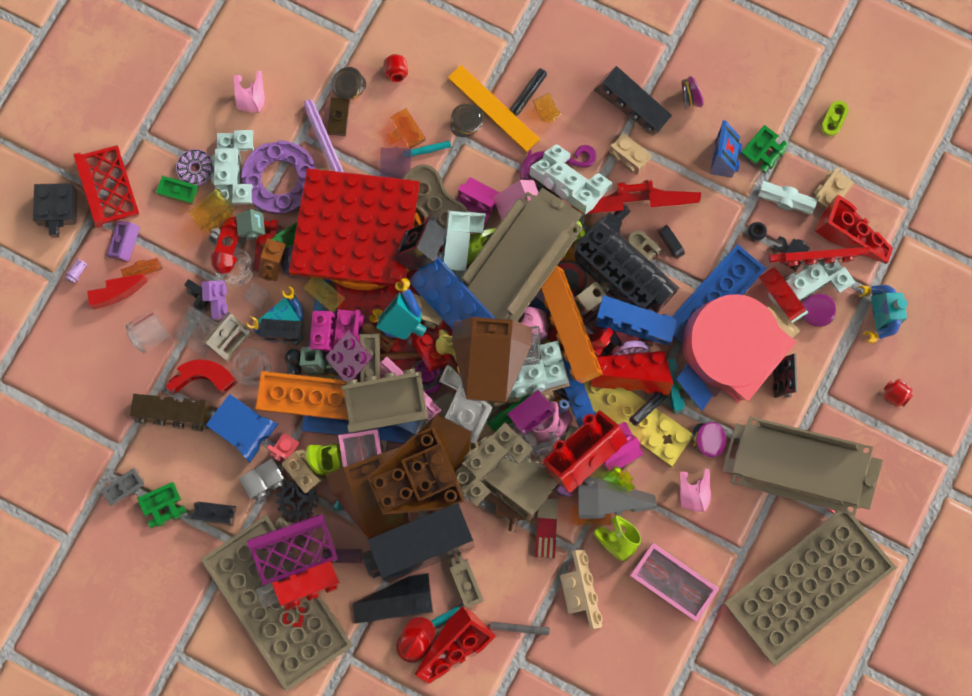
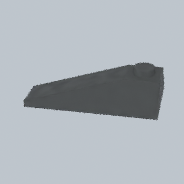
[577,477,657,519]

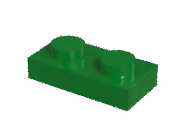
[156,175,199,205]

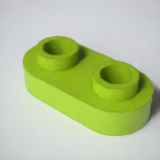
[821,101,849,137]

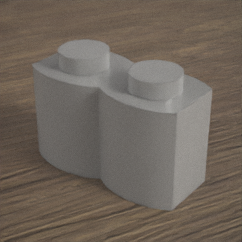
[239,459,286,501]

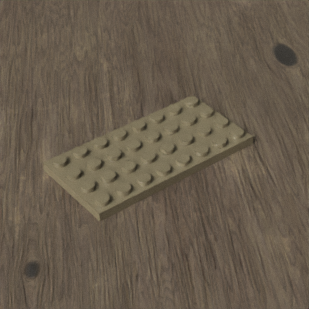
[723,509,897,667]
[201,515,353,692]

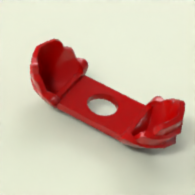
[211,216,239,274]

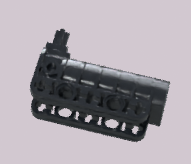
[574,204,680,313]

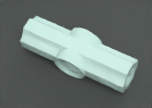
[758,181,817,215]

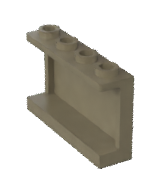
[341,369,429,433]
[481,454,558,522]

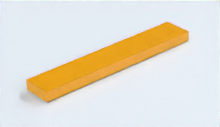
[448,65,540,153]

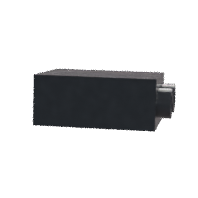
[361,503,475,583]

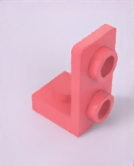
[267,432,300,463]

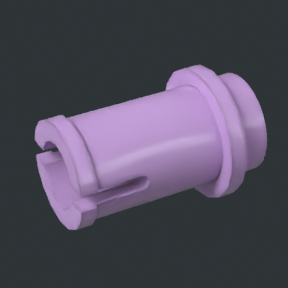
[65,258,88,283]

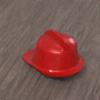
[396,617,436,663]

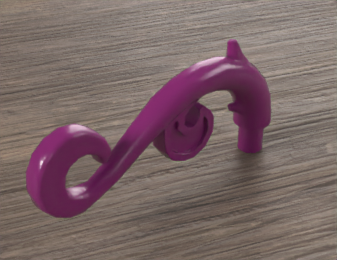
[520,145,597,180]

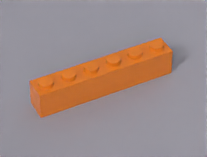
[540,266,603,383]

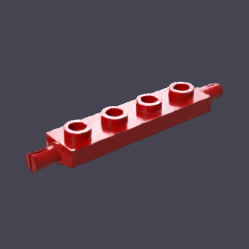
[768,247,870,267]

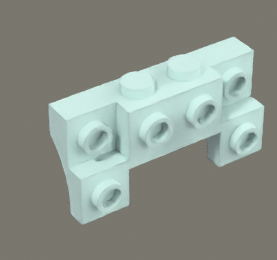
[211,130,254,208]
[529,144,613,214]
[438,210,486,283]
[768,260,856,324]
[508,341,569,399]

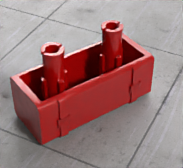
[541,410,628,493]

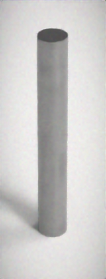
[490,622,550,635]

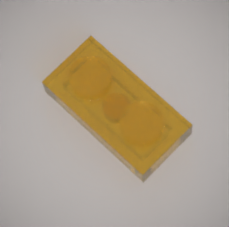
[303,277,345,313]

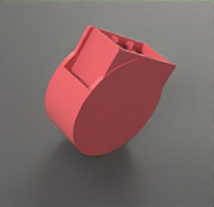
[682,295,796,403]

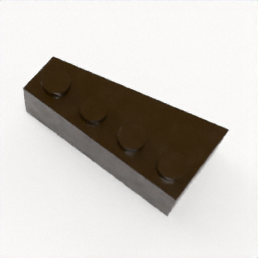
[129,393,213,432]

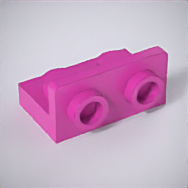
[334,310,364,347]
[309,311,337,354]

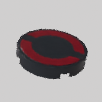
[557,260,587,297]

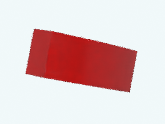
[87,274,147,310]

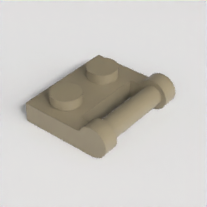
[203,312,253,362]

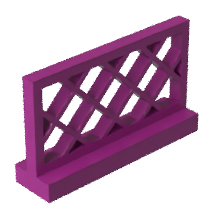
[246,513,338,585]

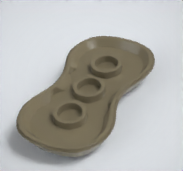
[402,164,468,229]

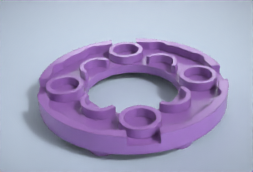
[242,140,316,214]

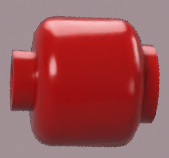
[383,54,408,83]
[883,379,914,407]

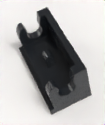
[259,318,302,342]
[191,501,236,526]

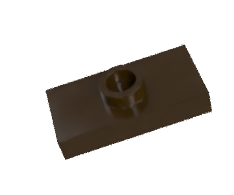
[327,97,350,136]

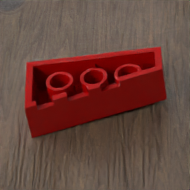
[589,351,673,395]

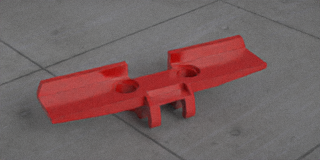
[571,180,701,214]

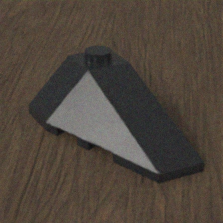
[353,573,434,624]

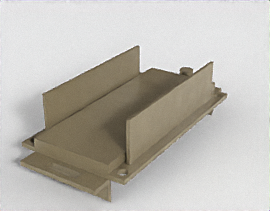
[462,188,583,322]
[722,416,883,516]

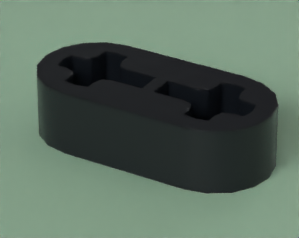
[658,225,685,259]

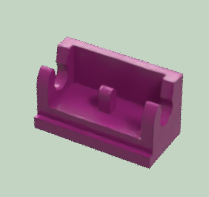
[508,390,556,435]

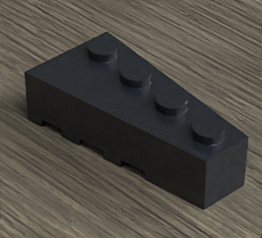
[594,66,672,135]

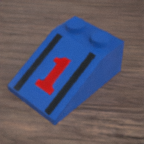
[710,120,742,178]

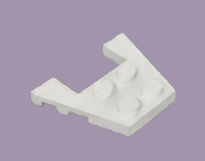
[415,366,492,443]

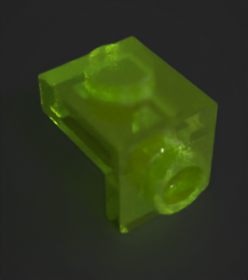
[603,465,635,492]

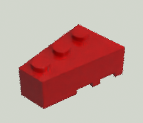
[272,561,341,609]

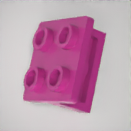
[456,177,500,226]
[604,421,643,473]

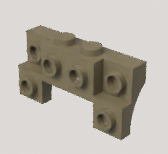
[455,423,533,506]

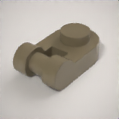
[628,230,662,262]

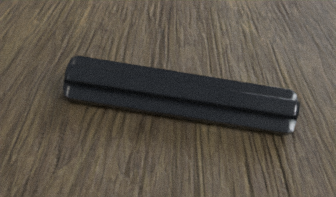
[510,68,547,116]
[629,392,670,426]

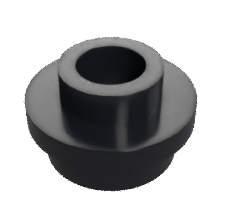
[748,222,767,241]

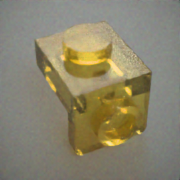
[532,93,562,123]

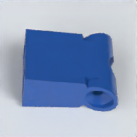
[206,394,279,463]

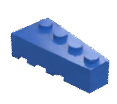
[595,295,677,346]

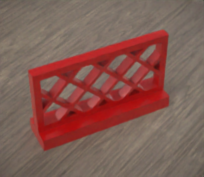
[73,145,139,228]

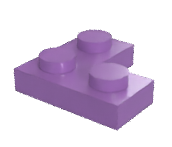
[202,280,228,319]

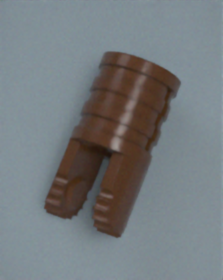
[362,323,397,353]

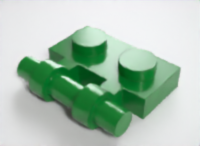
[741,125,789,173]
[137,482,187,528]

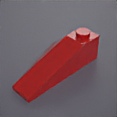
[815,194,893,264]
[415,605,496,684]

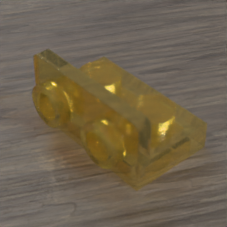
[188,189,236,232]

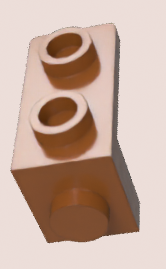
[259,239,286,281]

